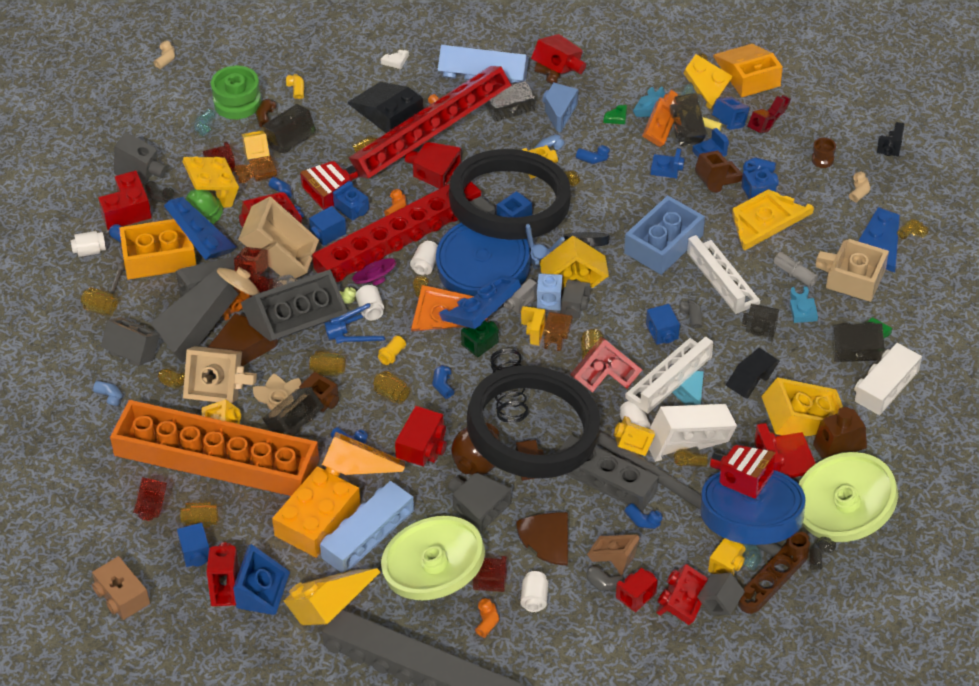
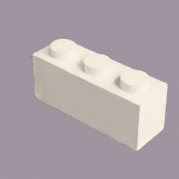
[854,343,922,415]

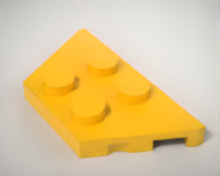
[732,189,814,251]

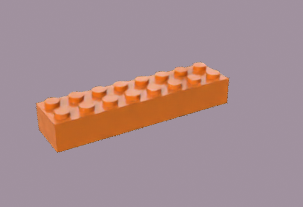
[110,400,319,496]

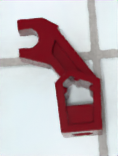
[747,95,791,133]

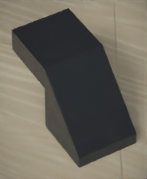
[725,348,780,399]

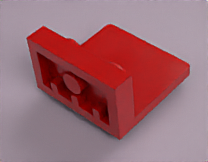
[754,423,816,478]

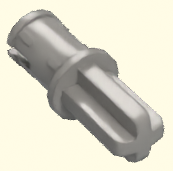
[774,252,818,288]

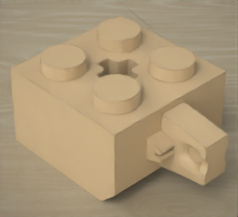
[816,239,889,302]
[183,346,257,403]

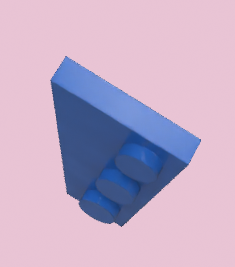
[164,197,237,260]
[858,207,900,273]
[439,275,521,329]

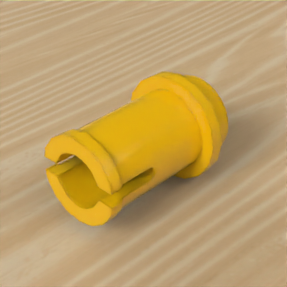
[378,336,406,365]

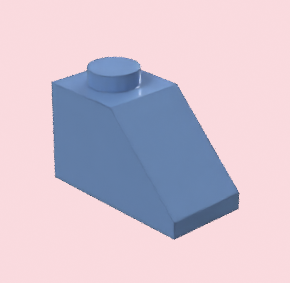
[543,83,578,132]

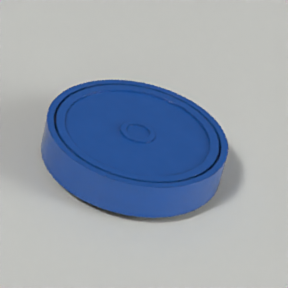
[436,223,531,296]
[700,470,806,545]

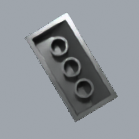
[241,269,348,341]

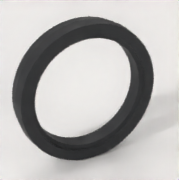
[449,149,571,240]
[467,366,600,479]

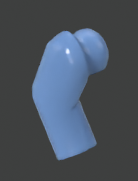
[533,134,565,150]
[93,381,123,406]

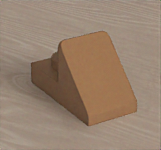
[587,535,640,575]

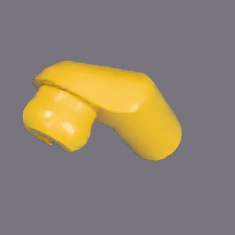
[286,74,304,99]

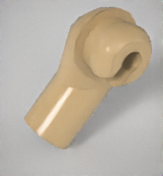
[154,41,175,69]
[849,172,870,203]

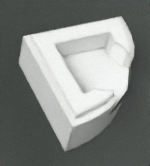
[381,50,409,69]

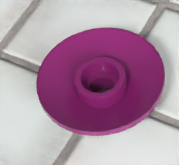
[352,258,396,285]

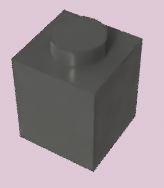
[697,573,745,615]

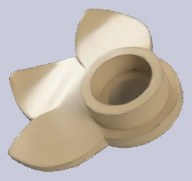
[253,374,301,412]

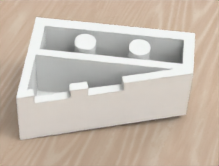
[649,404,737,462]

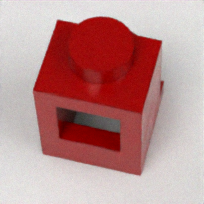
[616,568,657,613]

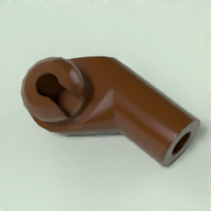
[534,62,560,84]
[255,99,276,128]

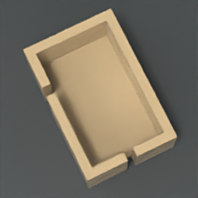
[238,196,319,282]

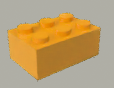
[119,219,197,280]
[272,466,361,558]

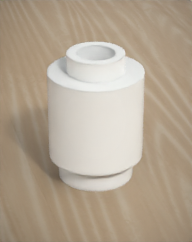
[71,231,106,257]
[410,241,438,275]
[355,285,384,321]
[620,401,651,429]
[520,571,549,612]

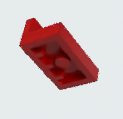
[656,564,708,625]

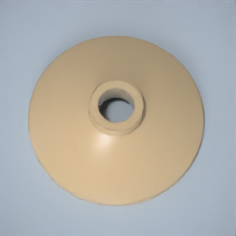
[217,267,259,296]

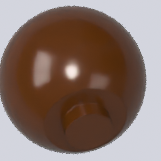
[451,423,500,475]

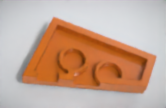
[411,285,488,332]

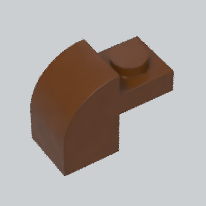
[695,150,743,193]

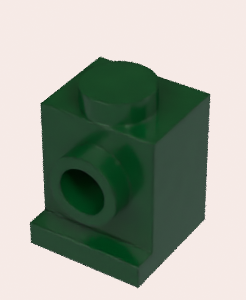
[461,320,499,358]

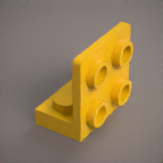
[182,156,239,208]

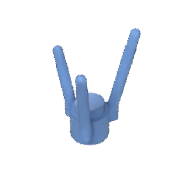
[526,224,565,269]

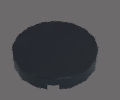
[563,232,610,247]

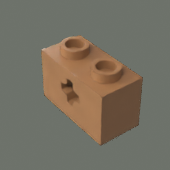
[92,556,150,620]

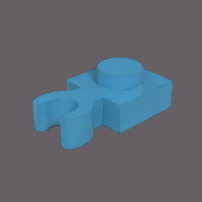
[633,87,666,117]
[790,286,818,323]

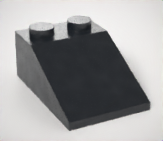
[348,81,423,133]

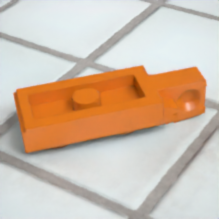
[642,90,678,147]

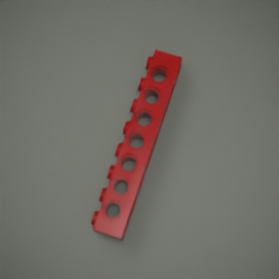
[348,66,511,179]
[312,181,481,282]

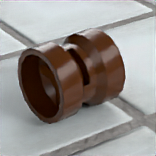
[812,137,836,168]

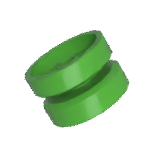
[211,65,261,120]

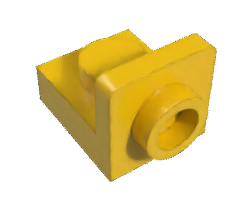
[521,306,546,346]
[201,399,241,424]
[614,416,655,456]

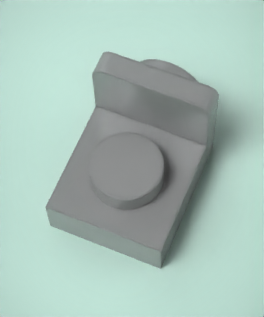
[502,279,537,314]

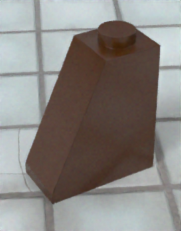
[207,313,278,371]

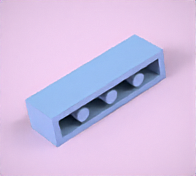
[438,45,529,86]
[320,481,414,573]

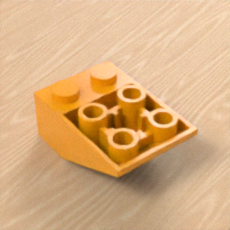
[713,44,783,98]

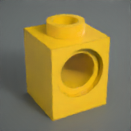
[241,130,270,159]

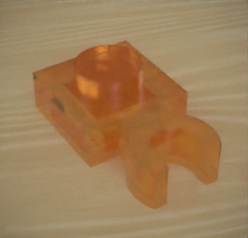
[235,155,277,183]
[544,312,572,351]

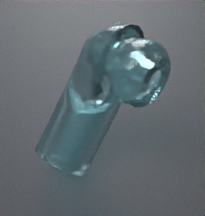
[743,544,762,570]

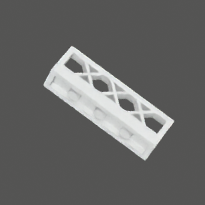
[687,235,760,314]
[625,337,713,414]

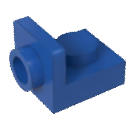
[692,128,729,157]
[650,148,685,178]

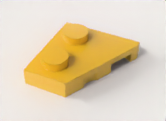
[683,54,733,109]

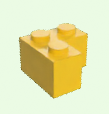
[540,236,609,289]

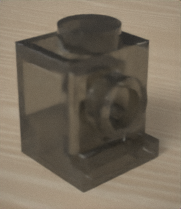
[742,304,779,341]

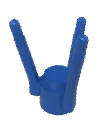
[324,303,385,344]

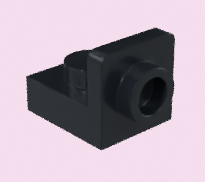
[877,122,905,157]

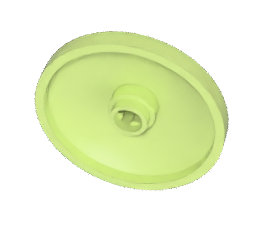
[799,452,898,542]
[381,516,485,600]

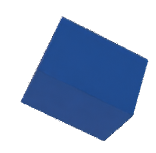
[233,544,290,615]

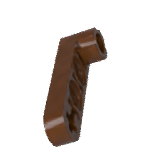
[738,531,810,614]

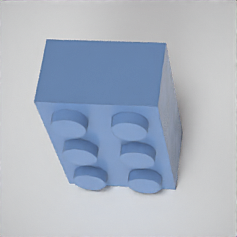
[624,195,705,275]

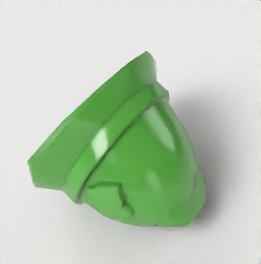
[186,189,223,224]

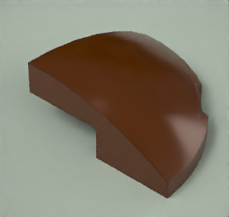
[516,512,568,566]

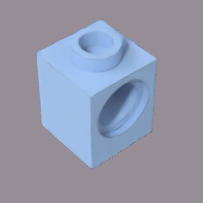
[537,274,562,310]

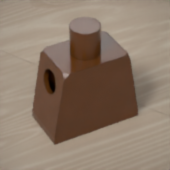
[813,407,867,459]

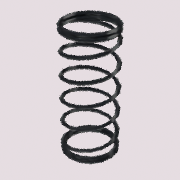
[490,348,529,423]

